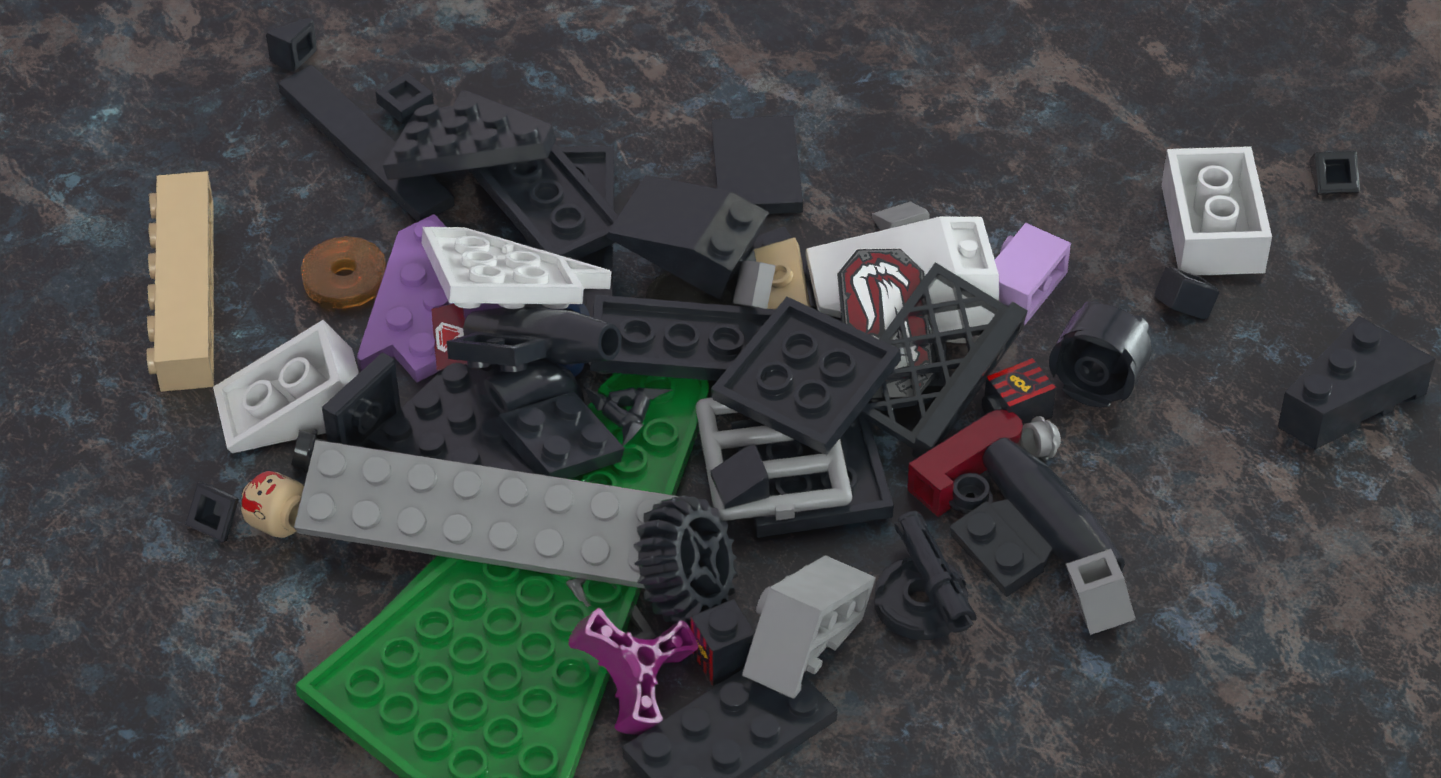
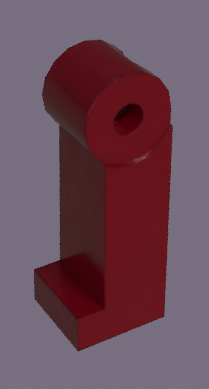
[907,410,1023,517]

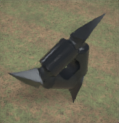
[583,386,672,446]

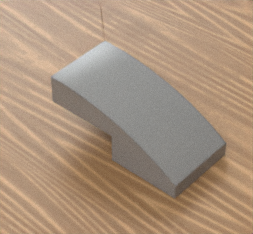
[733,261,776,309]

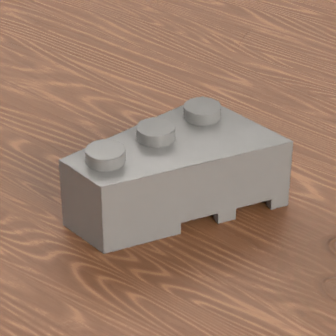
[742,555,876,699]

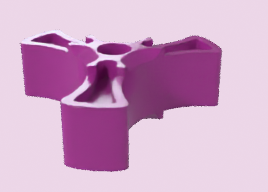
[568,608,698,735]

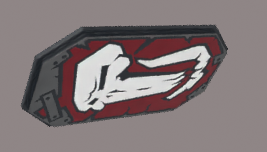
[837,249,935,403]

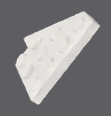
[422,227,611,309]

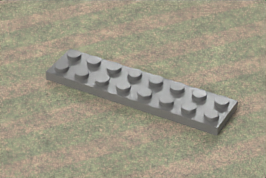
[294,440,679,588]

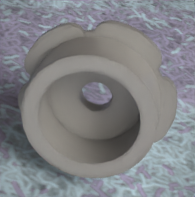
[1021,416,1061,461]

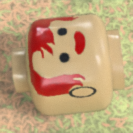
[241,471,304,538]

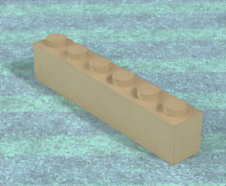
[147,171,214,392]

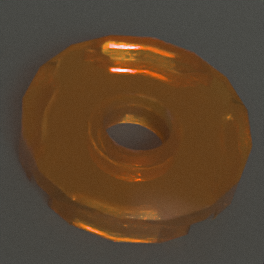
[301,236,387,308]

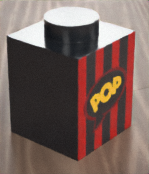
[982,358,1056,425]
[691,599,755,686]

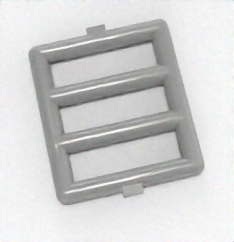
[695,397,852,521]

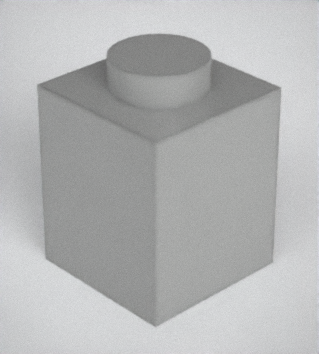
[1066,549,1136,635]

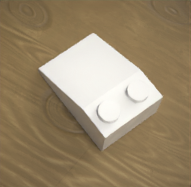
[213,320,359,453]

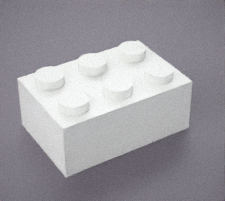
[1162,147,1272,275]

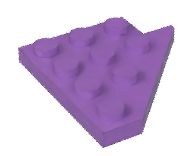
[357,214,501,382]

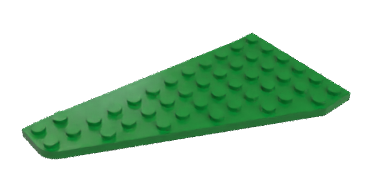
[295,373,709,778]

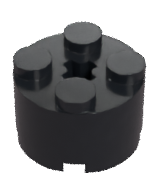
[1049,300,1152,408]

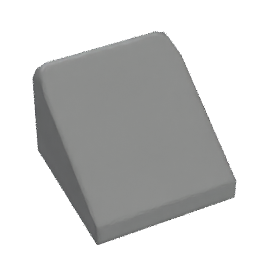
[872,202,930,231]

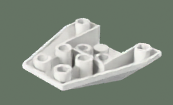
[805,217,999,343]

